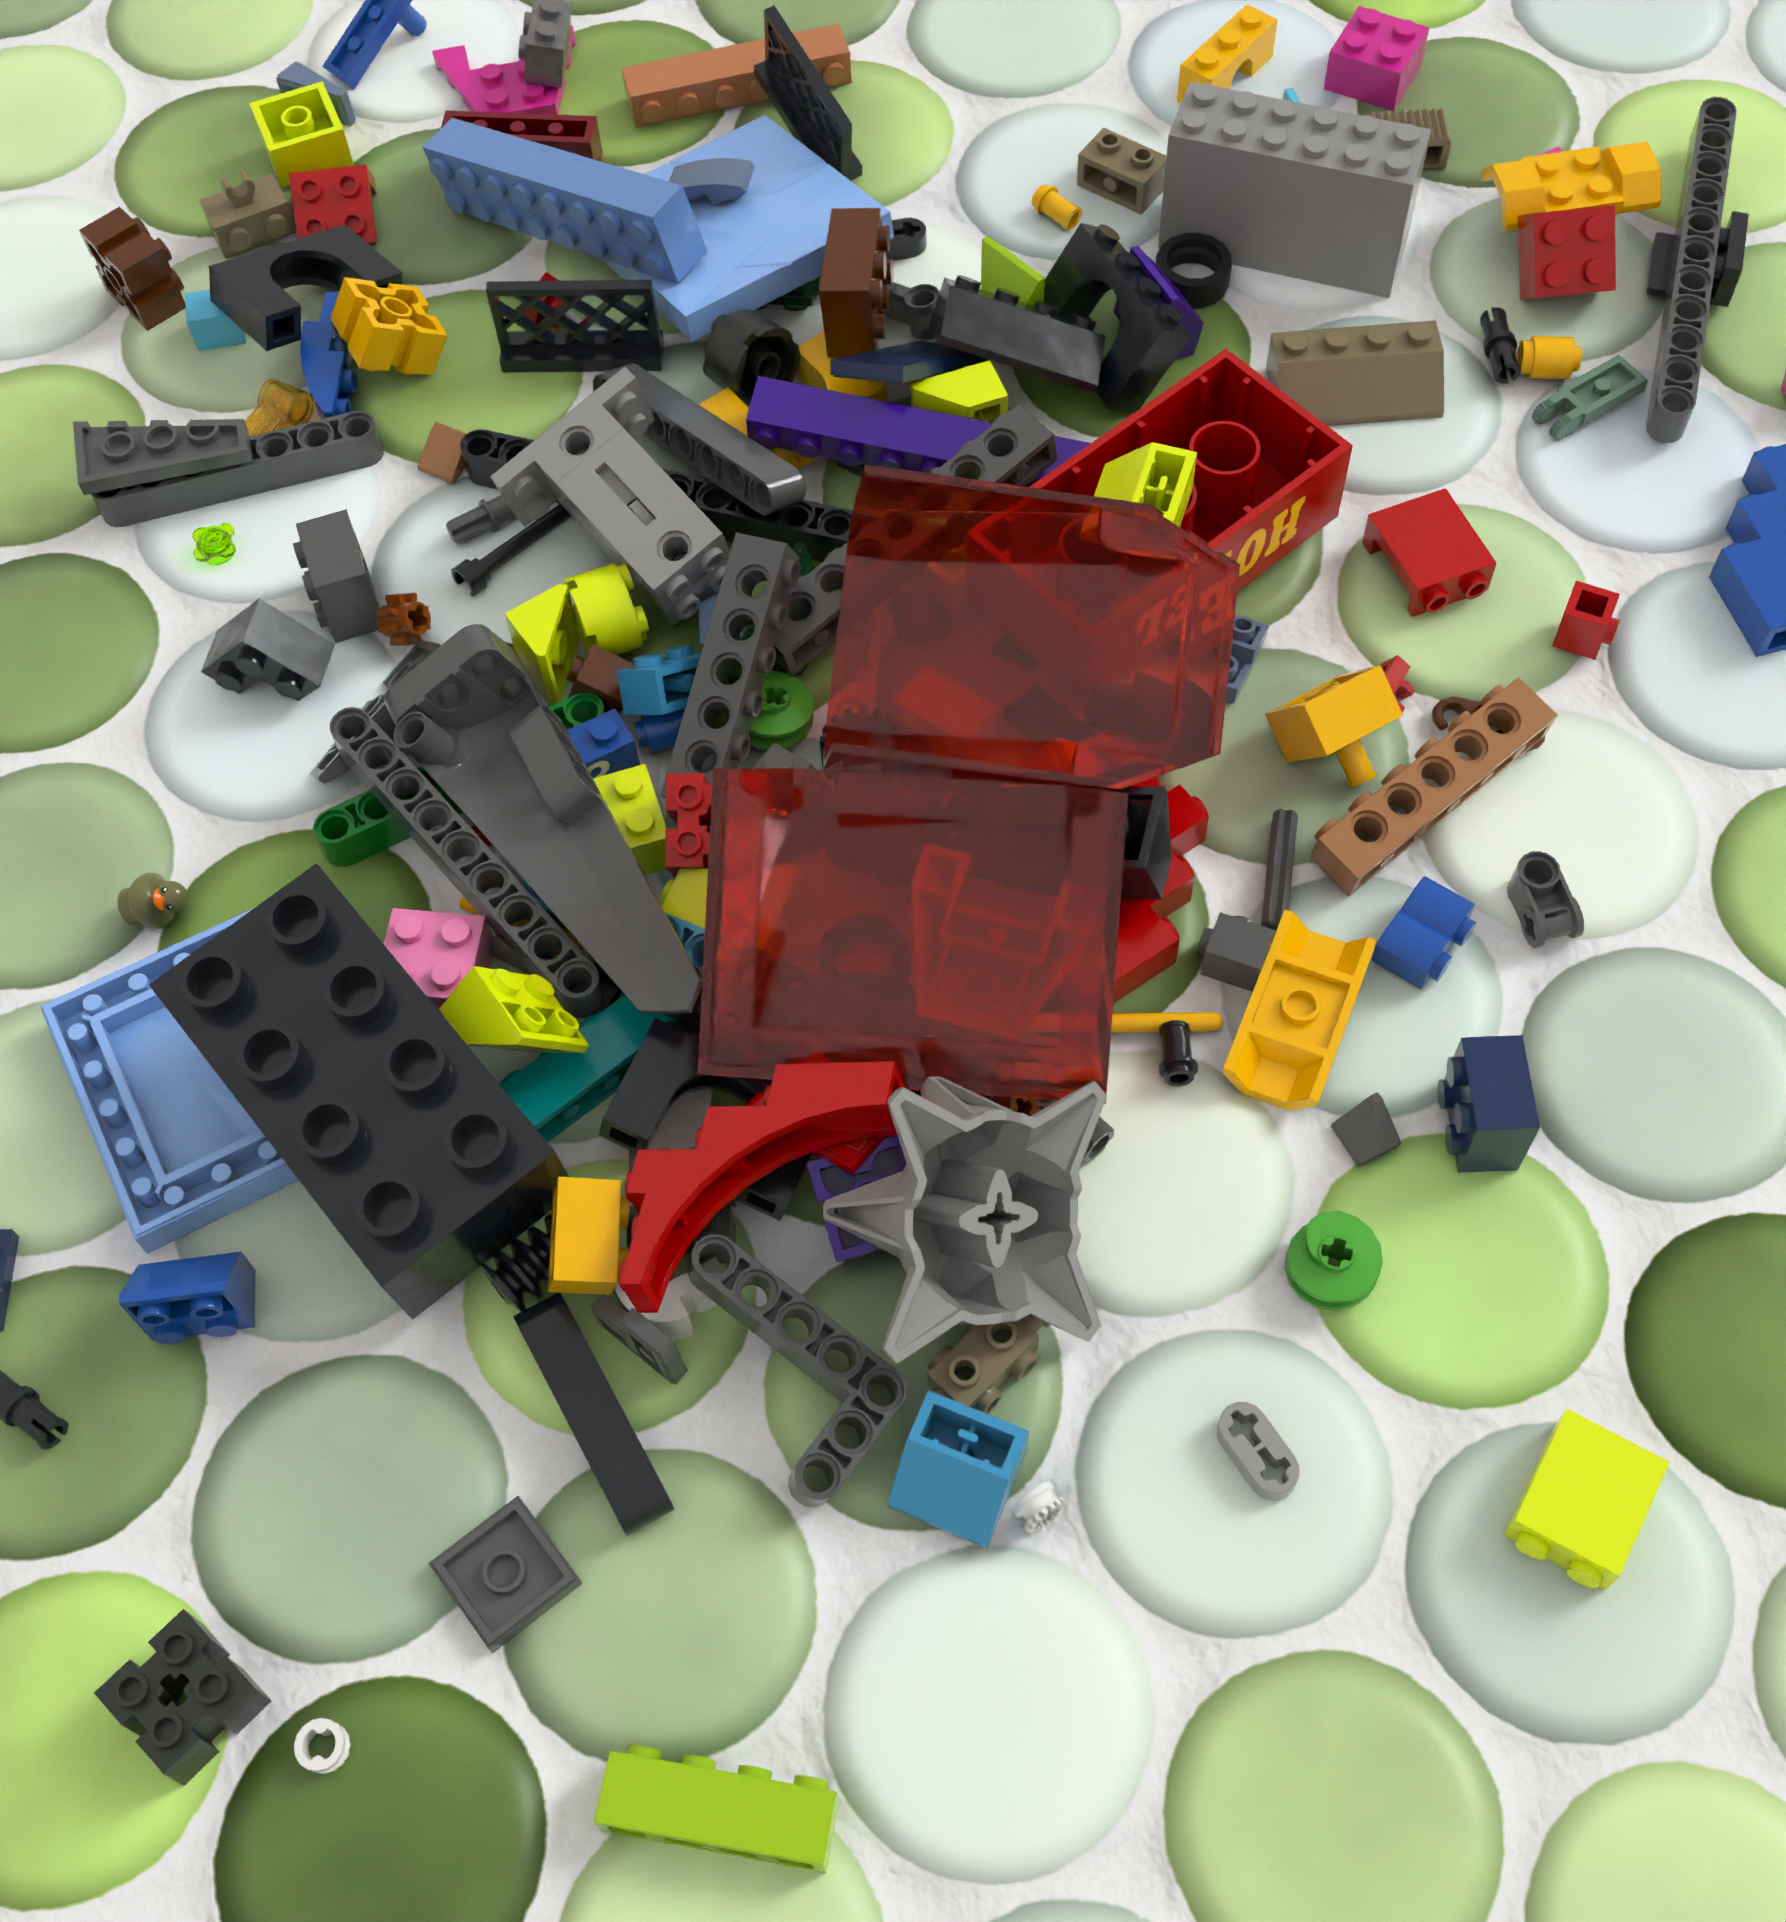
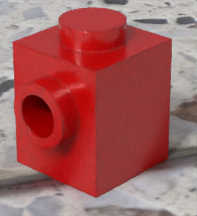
[1552,580,1620,660]

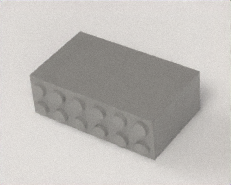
[1158,81,1431,298]

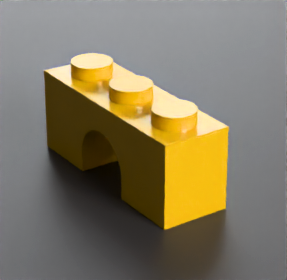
[1177,5,1278,104]

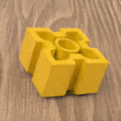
[330,277,448,375]

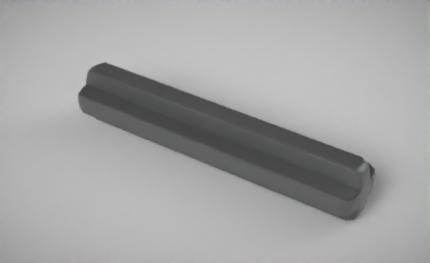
[1261,809,1298,933]

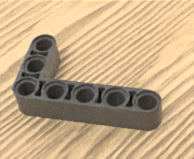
[687,1234,907,1507]

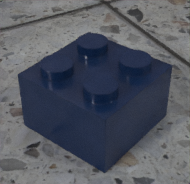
[1438,1035,1540,1173]

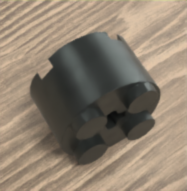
[703,309,800,406]

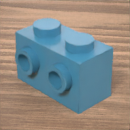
[616,645,701,715]

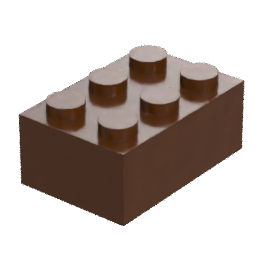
[819,208,893,357]

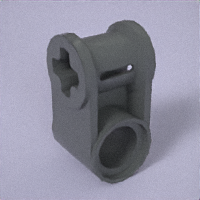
[1507,851,1584,948]

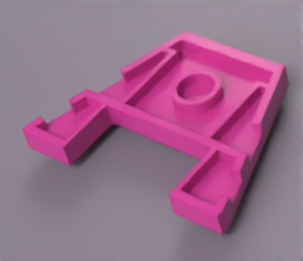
[432,25,576,115]

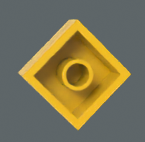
[1265,665,1403,787]

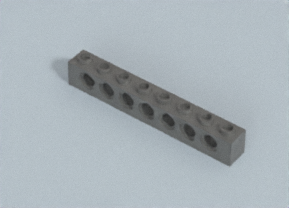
[751,404,1058,676]

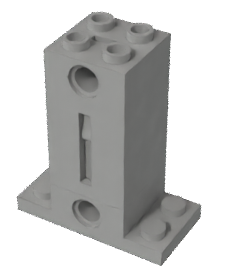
[490,367,730,626]

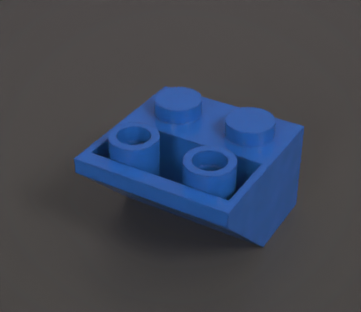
[119,1252,256,1344]

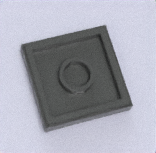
[429,1496,582,1654]

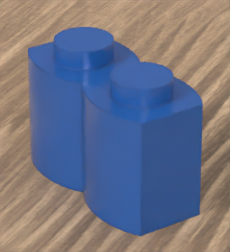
[1371,876,1476,989]

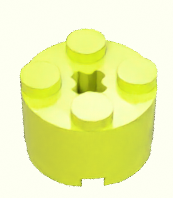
[563,562,649,656]

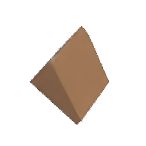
[417,422,467,483]

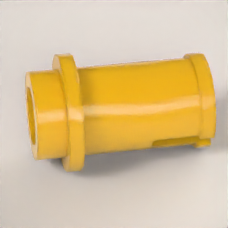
[1031,185,1082,231]

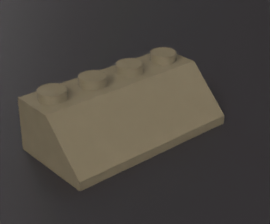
[1266,320,1444,426]

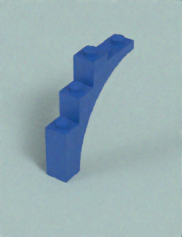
[1709,444,1786,657]

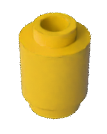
[1517,336,1582,380]

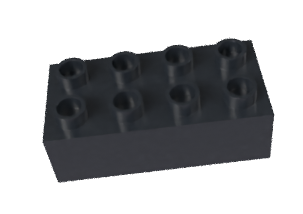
[149,863,569,1320]

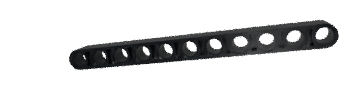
[460,429,879,566]

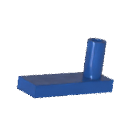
[322,0,427,89]

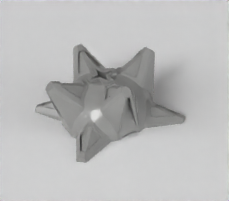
[823,1076,1107,1364]

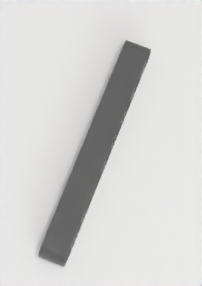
[330,707,604,1018]

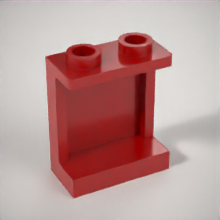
[1362,488,1497,617]

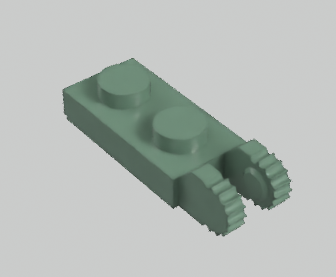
[1531,355,1648,441]

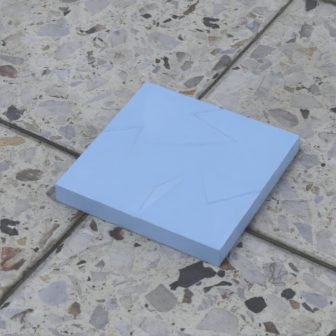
[601,115,894,342]
[40,908,299,1254]

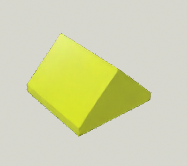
[504,584,581,706]

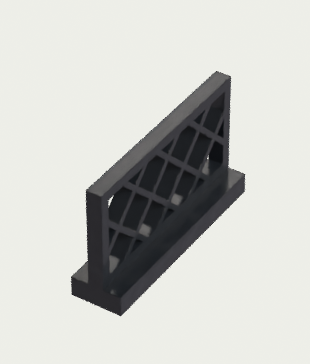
[754,5,862,181]
[486,280,664,373]

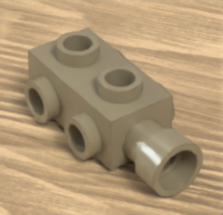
[927,1314,1051,1414]

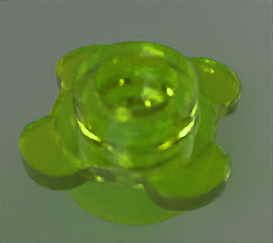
[192,523,236,565]

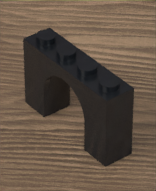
[1044,223,1191,413]
[209,224,402,351]
[599,1018,813,1221]

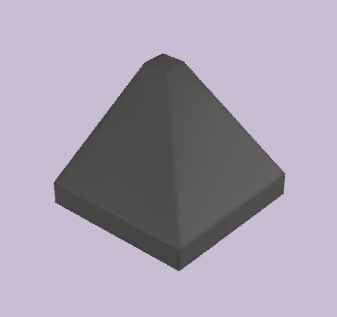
[1331,1092,1402,1167]

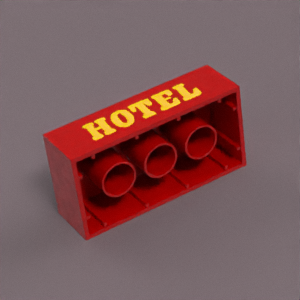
[967,348,1353,704]

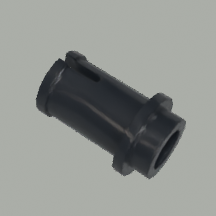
[1159,1020,1198,1086]

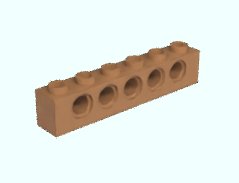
[1310,677,1558,897]

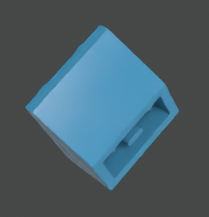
[887,1390,1029,1549]

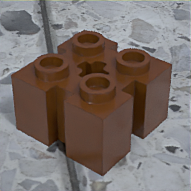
[79,206,186,331]

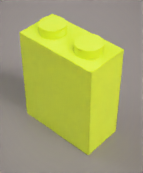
[1503,1409,1670,1590]

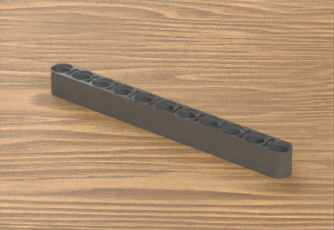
[1646,97,1737,443]

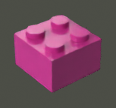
[1324,6,1429,111]

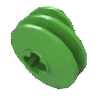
[749,671,815,750]
[1284,1211,1383,1311]

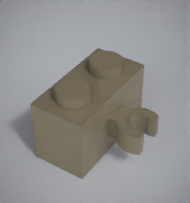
[199,170,296,259]

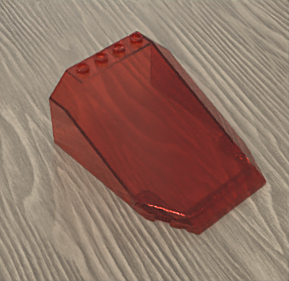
[823,464,1240,791]

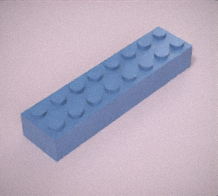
[422,118,708,283]

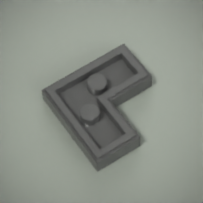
[591,1295,688,1384]

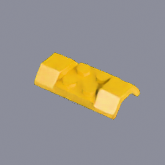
[1481,141,1661,231]
[1222,910,1377,1111]

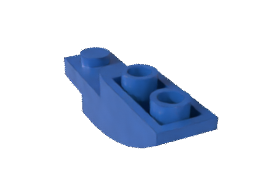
[300,292,358,419]

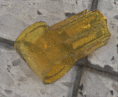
[245,378,314,436]

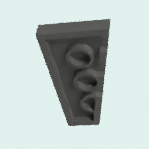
[73,419,253,495]

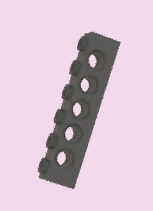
[660,532,801,798]

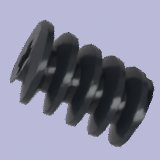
[479,1214,552,1312]

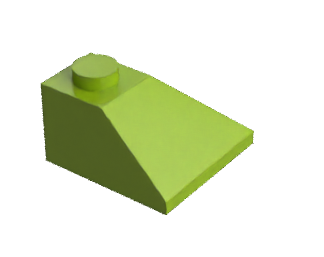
[981,235,1045,306]

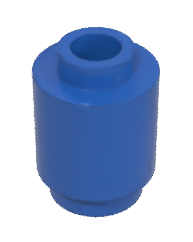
[633,708,685,755]

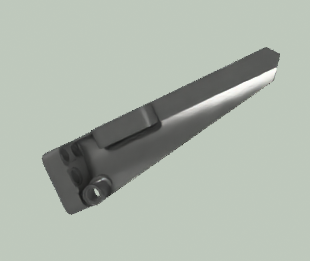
[384,624,703,1014]

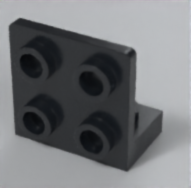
[1646,211,1749,307]

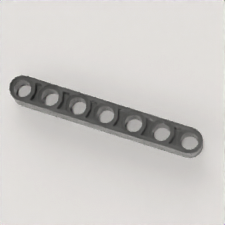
[593,363,806,516]
[91,411,384,527]

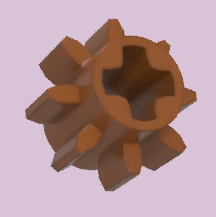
[376,593,431,646]

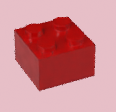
[1518,205,1616,299]

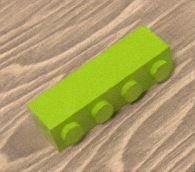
[594,1745,839,1873]

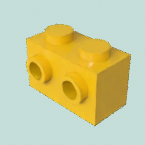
[548,1176,630,1295]

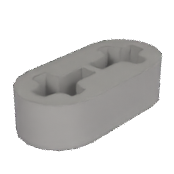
[1217,1402,1300,1501]

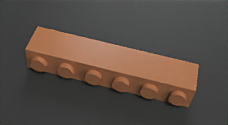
[621,23,852,128]

